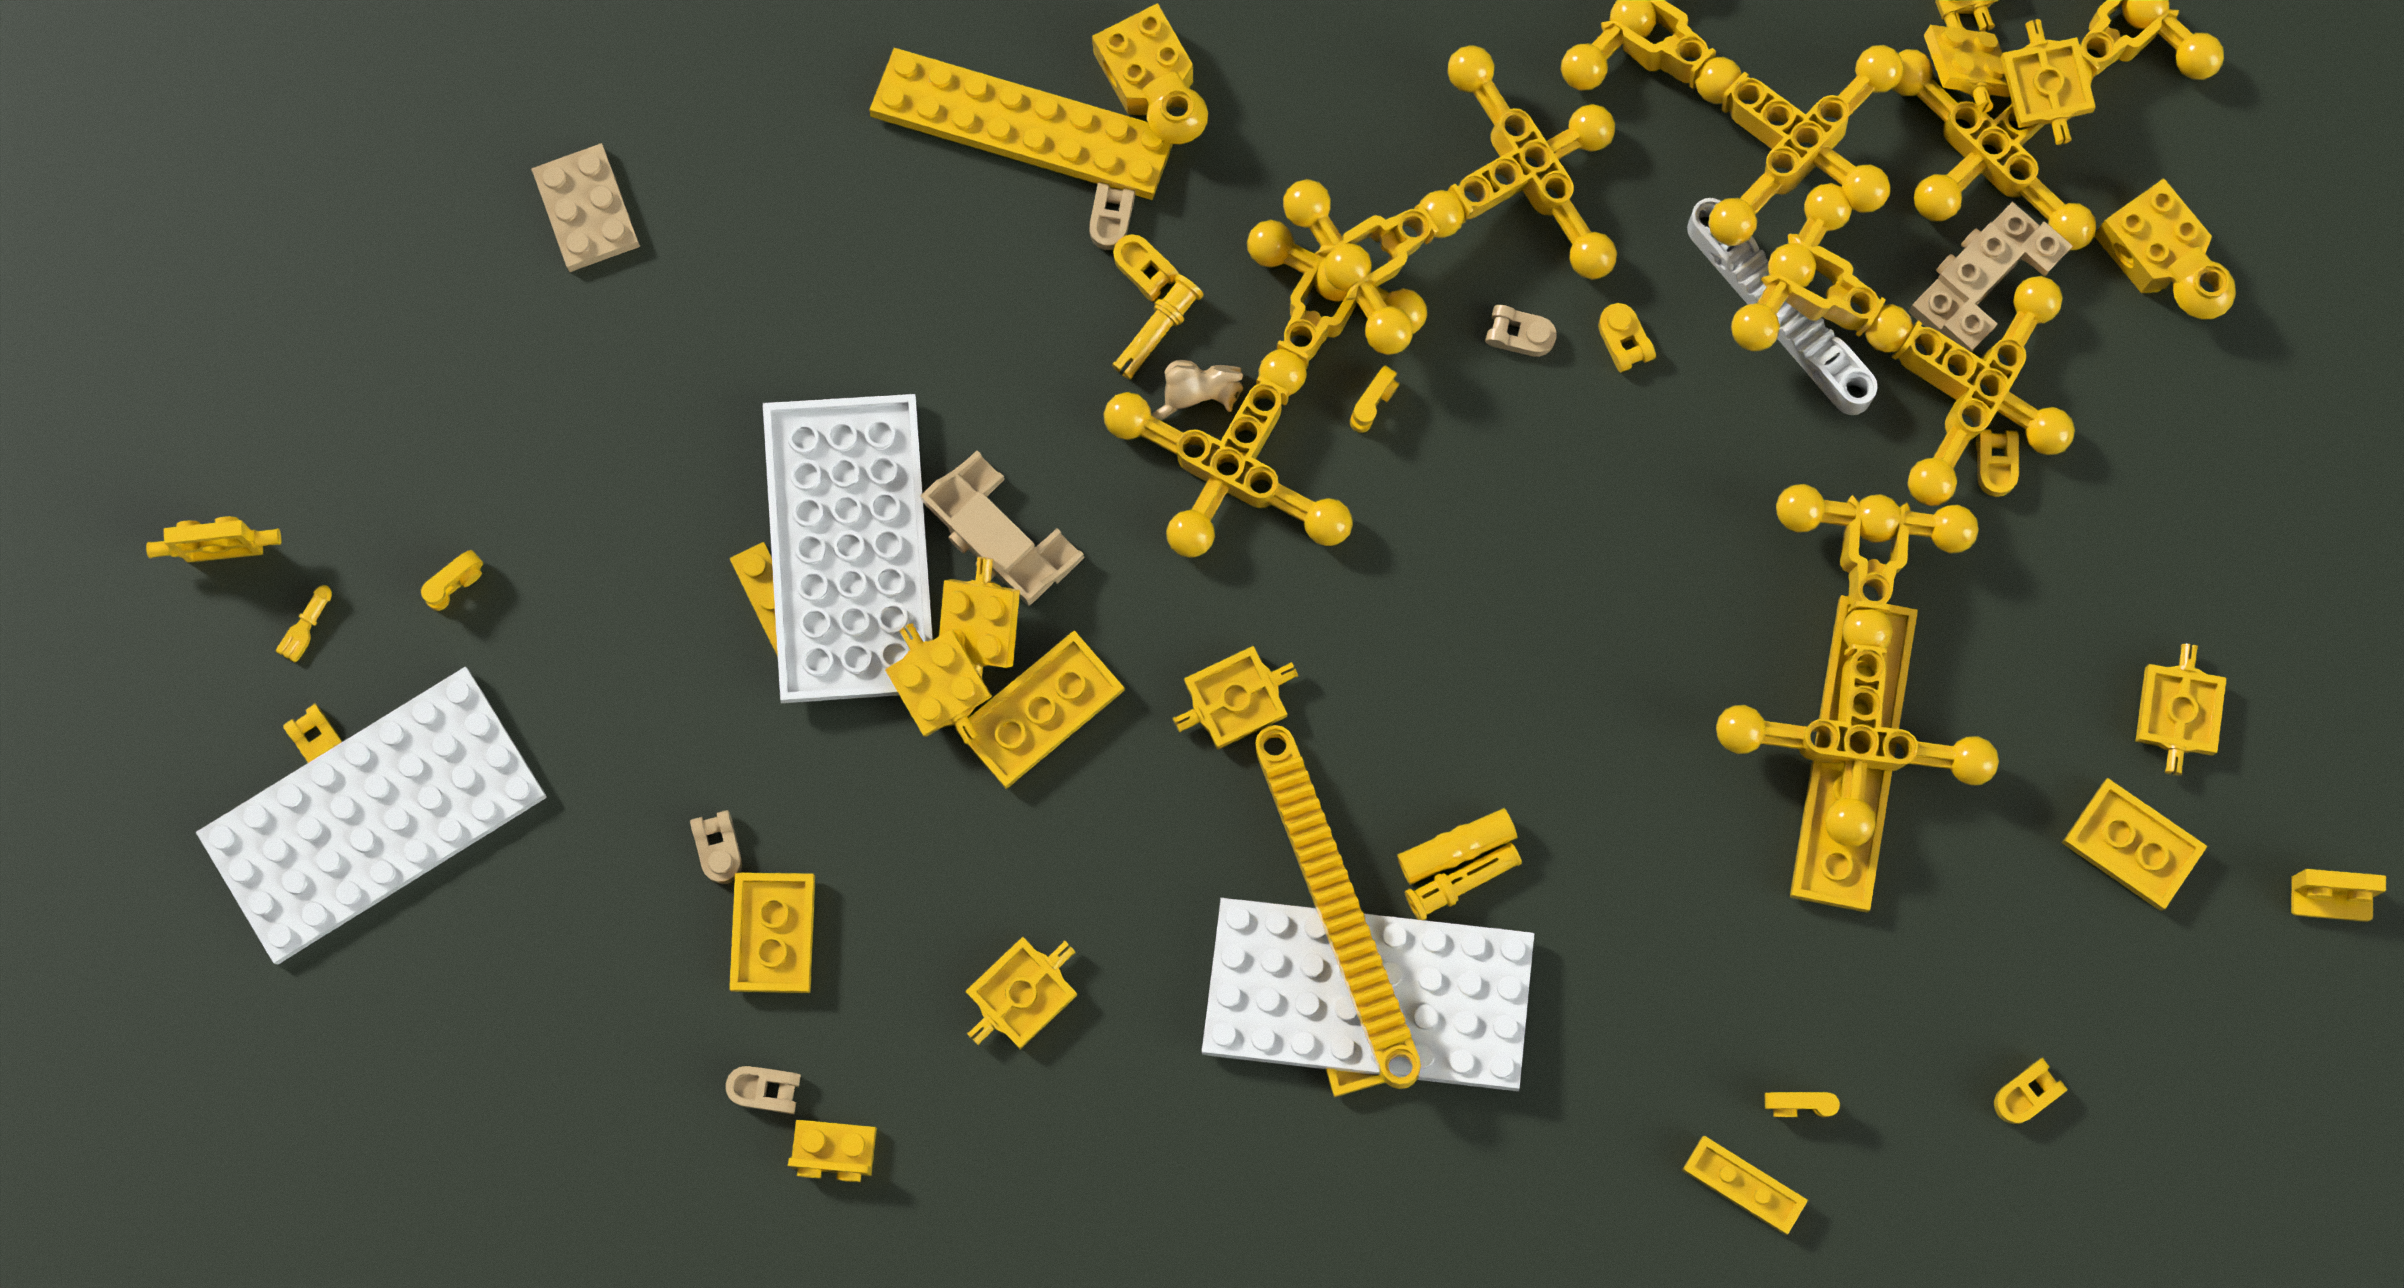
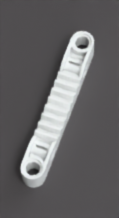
[1687,198,1878,415]

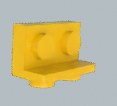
[2291,869,2386,922]
[788,1120,877,1182]

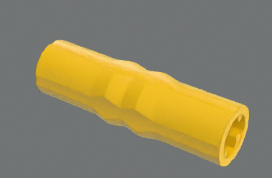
[1397,808,1518,885]

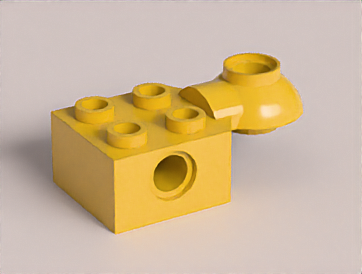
[1092,3,1208,144]
[2094,178,2236,319]

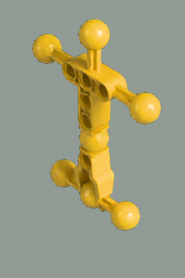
[1560,0,1904,246]
[1892,0,2224,250]
[1283,45,1617,355]
[1731,183,2075,506]
[1103,220,1427,558]
[1716,484,1999,847]

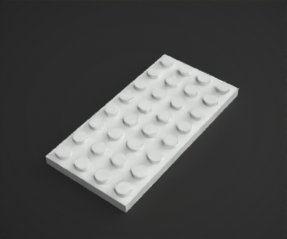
[763,394,933,703]
[196,666,547,965]
[1202,898,1534,1091]

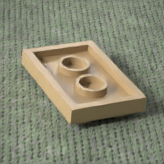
[531,143,640,272]

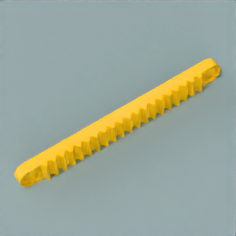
[1255,725,1421,1089]

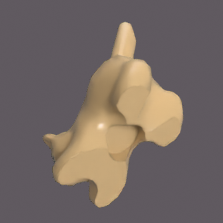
[1151,360,1243,421]

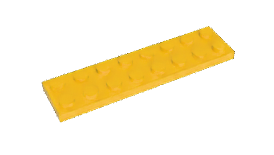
[869,48,1173,200]
[1790,595,1918,913]

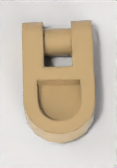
[1090,182,1135,250]
[1485,305,1556,357]
[690,810,742,884]
[726,1066,801,1114]

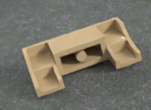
[1908,202,2073,352]
[920,451,1084,606]

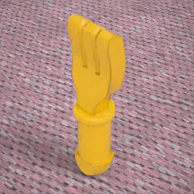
[276,585,332,663]

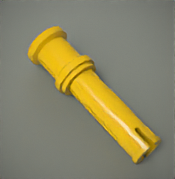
[1112,274,1204,380]
[1404,842,1522,921]

